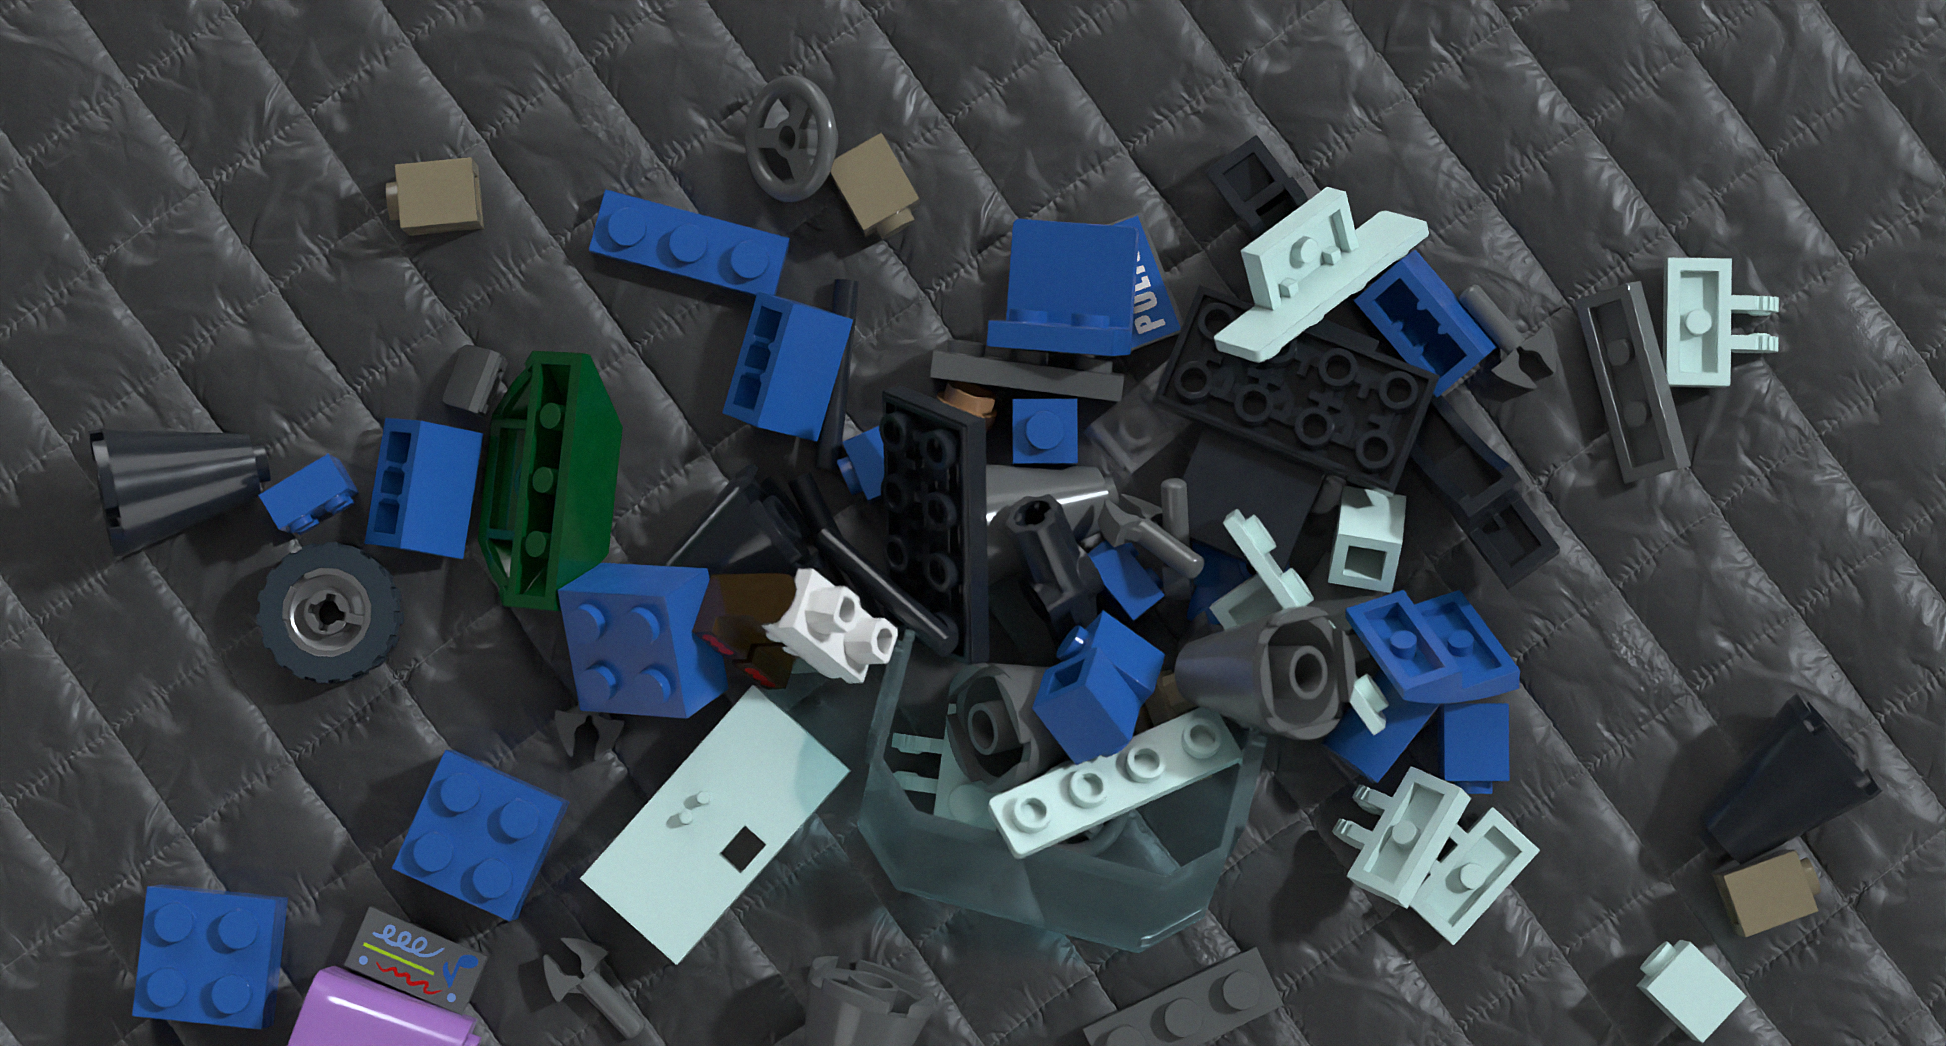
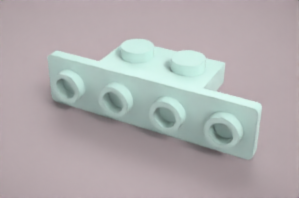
[1214,187,1429,362]
[1210,509,1389,735]
[987,707,1242,859]

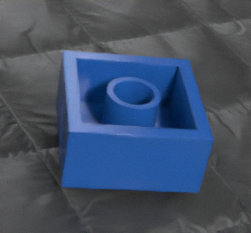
[259,454,359,536]
[1087,539,1165,626]

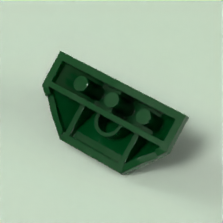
[478,350,623,612]

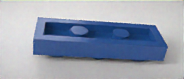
[589,189,790,297]

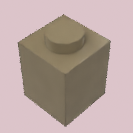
[829,132,920,239]
[386,157,484,236]
[1713,849,1821,937]

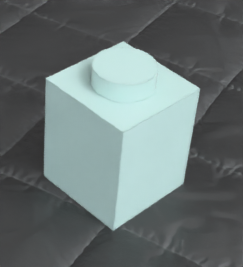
[1328,485,1407,593]
[1636,940,1747,1043]

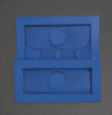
[1345,590,1520,703]

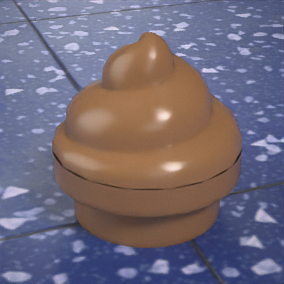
[936,380,998,433]

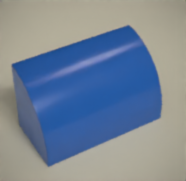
[1354,249,1497,397]
[722,291,853,441]
[364,418,484,559]
[1321,668,1441,783]

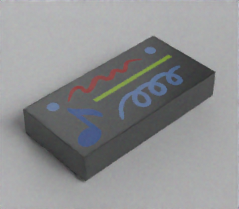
[344,906,490,1016]

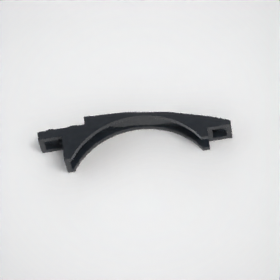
[1205,135,1560,590]

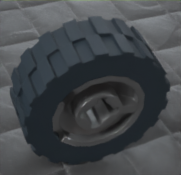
[256,542,404,684]

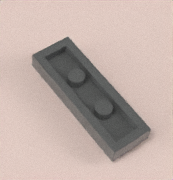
[1575,281,1691,484]
[930,339,1124,402]
[1082,946,1284,1046]

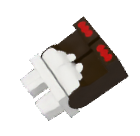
[692,569,898,690]

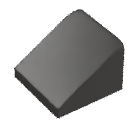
[443,344,508,418]
[1304,550,1378,636]

